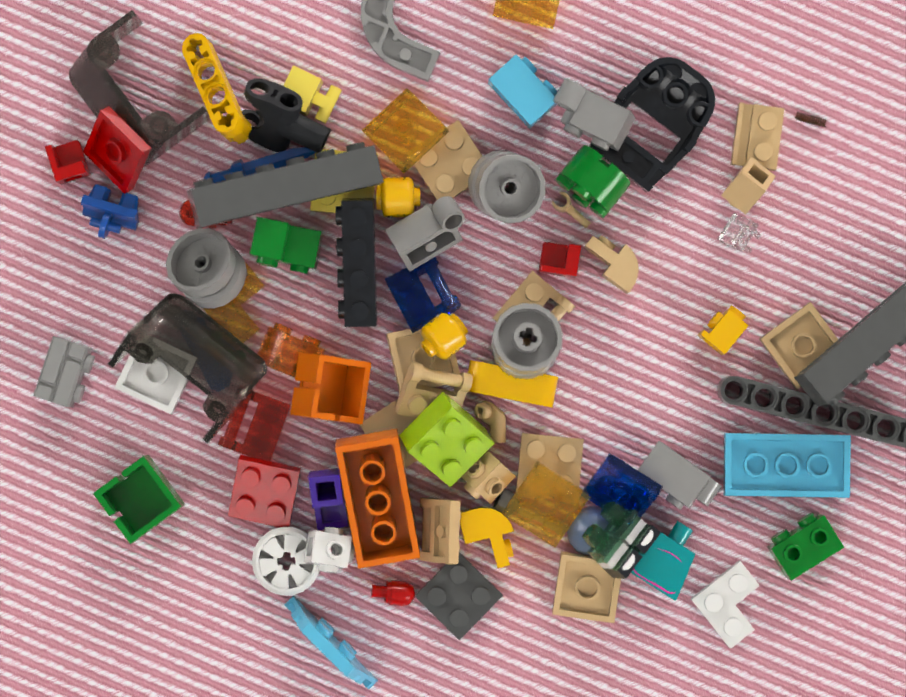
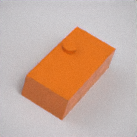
[335,428,420,569]

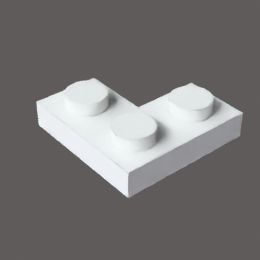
[691,561,760,649]

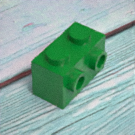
[767,513,844,581]

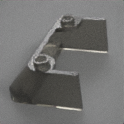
[69,10,210,166]
[108,294,268,443]

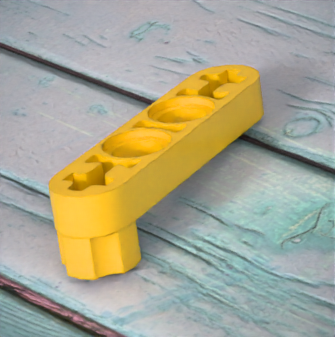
[182,33,252,144]

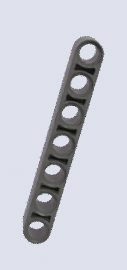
[717,376,906,449]

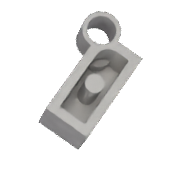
[553,78,636,151]
[385,196,465,272]
[637,441,722,510]

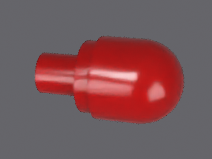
[371,580,415,606]

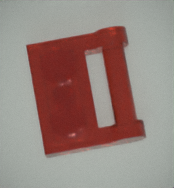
[218,386,291,461]

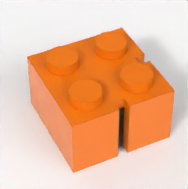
[290,352,371,425]

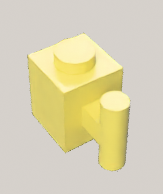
[283,65,342,124]

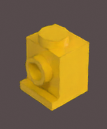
[697,305,749,355]

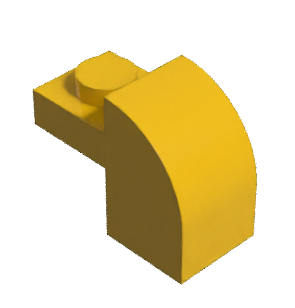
[460,506,514,568]

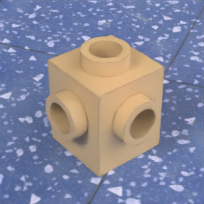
[462,451,516,504]

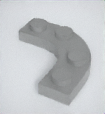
[361,0,440,82]

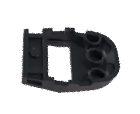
[589,57,715,192]

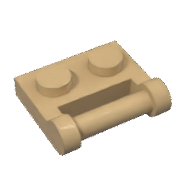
[492,271,575,346]
[395,362,473,418]
[418,497,461,564]

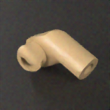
[474,401,506,443]

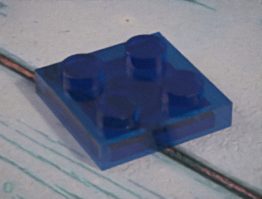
[580,453,663,524]

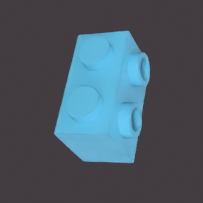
[488,54,557,129]

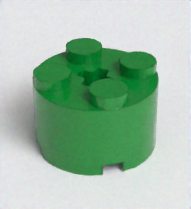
[555,145,631,218]

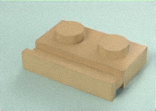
[730,102,785,171]

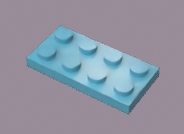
[723,433,851,498]

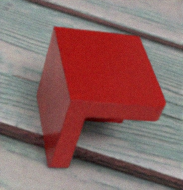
[45,140,91,185]
[538,242,581,278]

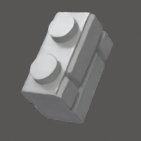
[33,336,95,408]

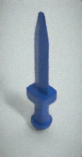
[203,147,317,184]

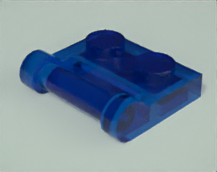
[385,256,461,333]

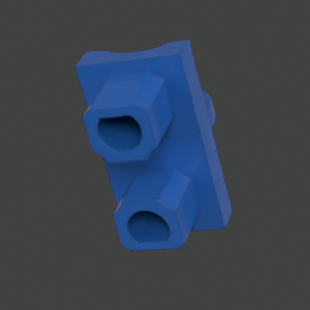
[81,184,139,239]

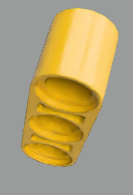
[467,360,559,408]

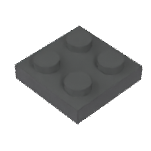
[415,552,503,640]

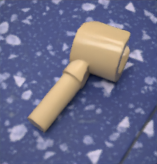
[552,192,591,228]

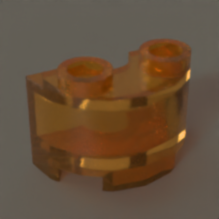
[255,322,325,378]

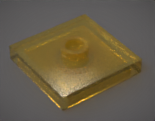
[362,88,449,174]

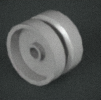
[468,150,545,223]
[166,228,247,309]
[491,303,563,379]

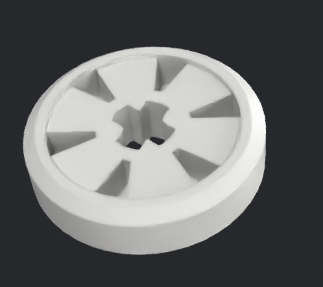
[252,526,320,596]

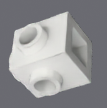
[304,527,355,574]

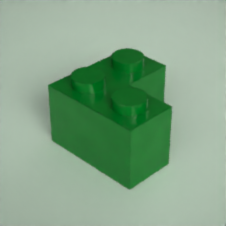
[250,217,323,274]

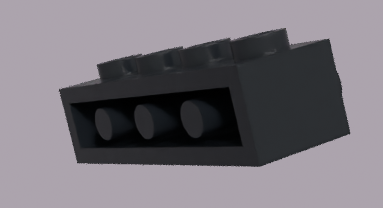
[336,198,377,327]

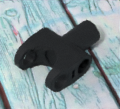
[242,78,331,153]

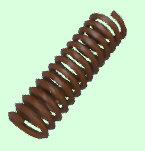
[795,112,827,128]

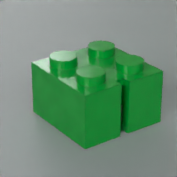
[93,455,186,544]

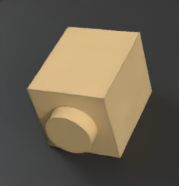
[721,157,776,215]

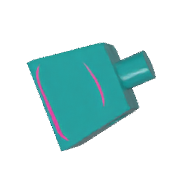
[631,520,695,601]

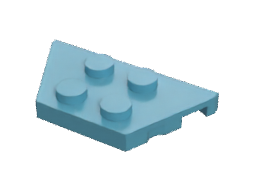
[285,595,378,689]

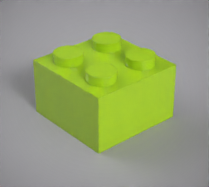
[399,391,495,487]

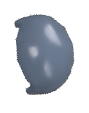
[567,506,617,556]

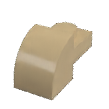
[584,235,639,294]

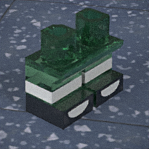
[582,502,661,579]

